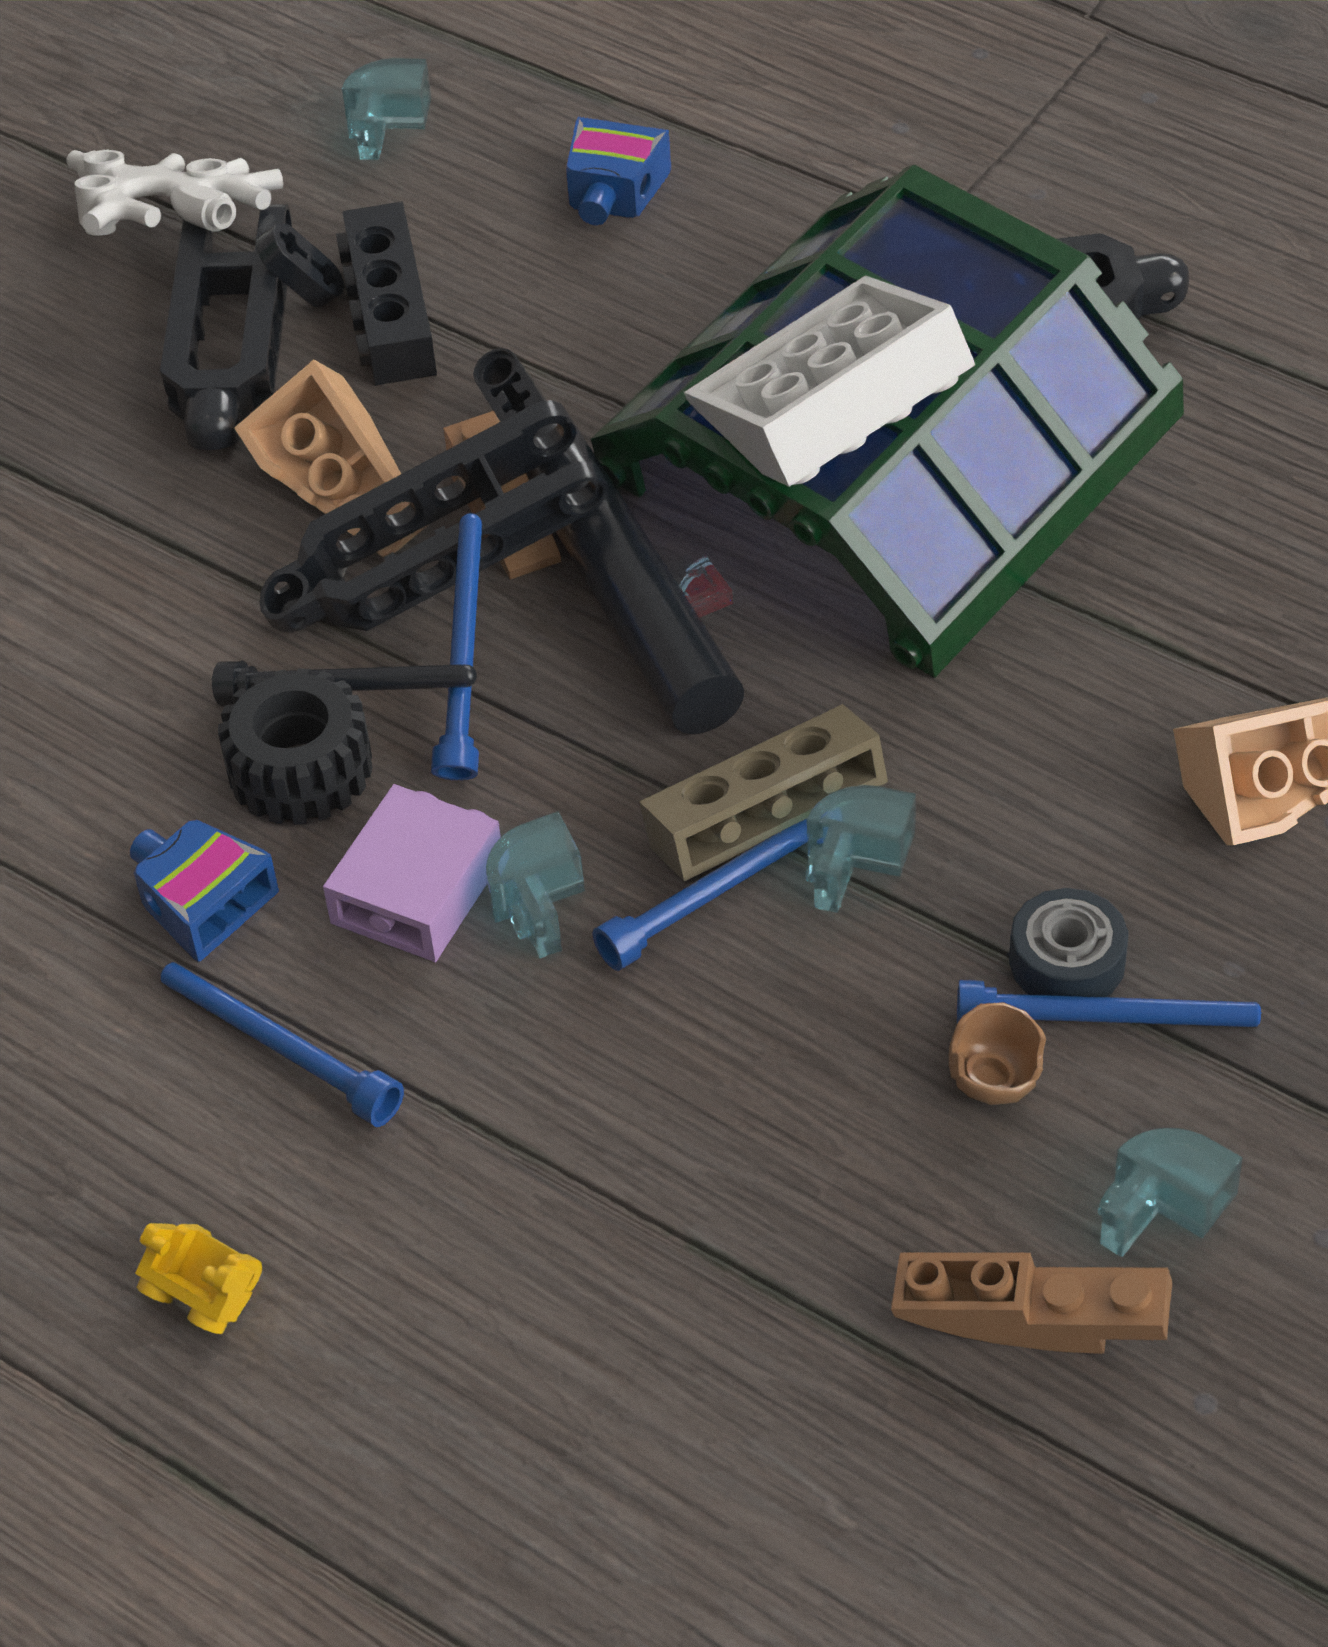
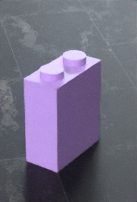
[323,784,504,962]

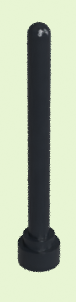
[212,661,477,707]

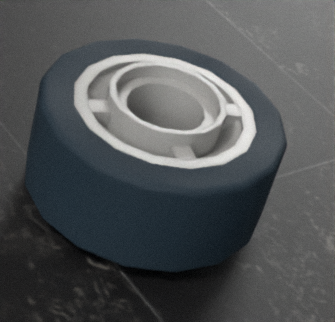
[1009,888,1129,997]

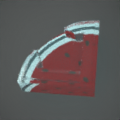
[679,555,733,618]

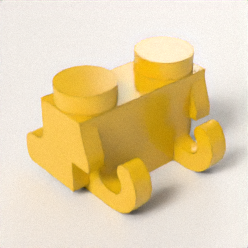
[135,1223,262,1334]

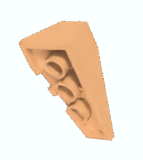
[234,360,428,557]
[1173,697,1328,845]

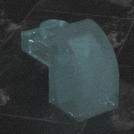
[342,58,431,160]
[806,785,916,913]
[486,811,585,959]
[1098,1128,1243,1257]

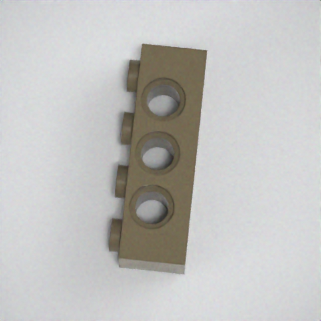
[639,704,888,881]

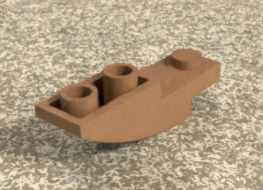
[891,1253,1172,1354]

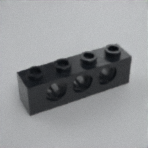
[336,201,437,386]

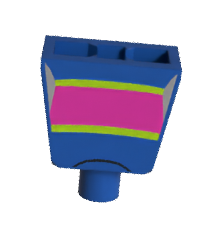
[566,117,671,225]
[130,820,279,963]

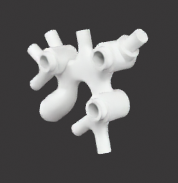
[67,150,283,236]

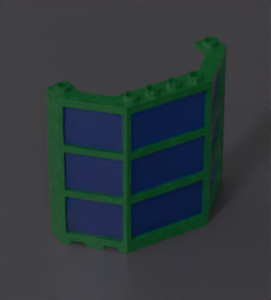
[591,164,1184,678]

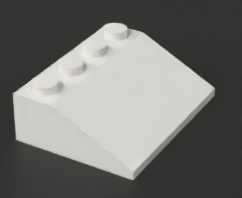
[684,276,976,487]

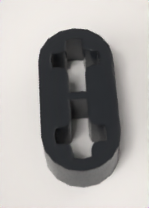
[256,222,344,308]

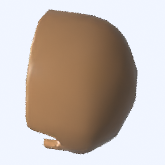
[949,1002,1046,1105]

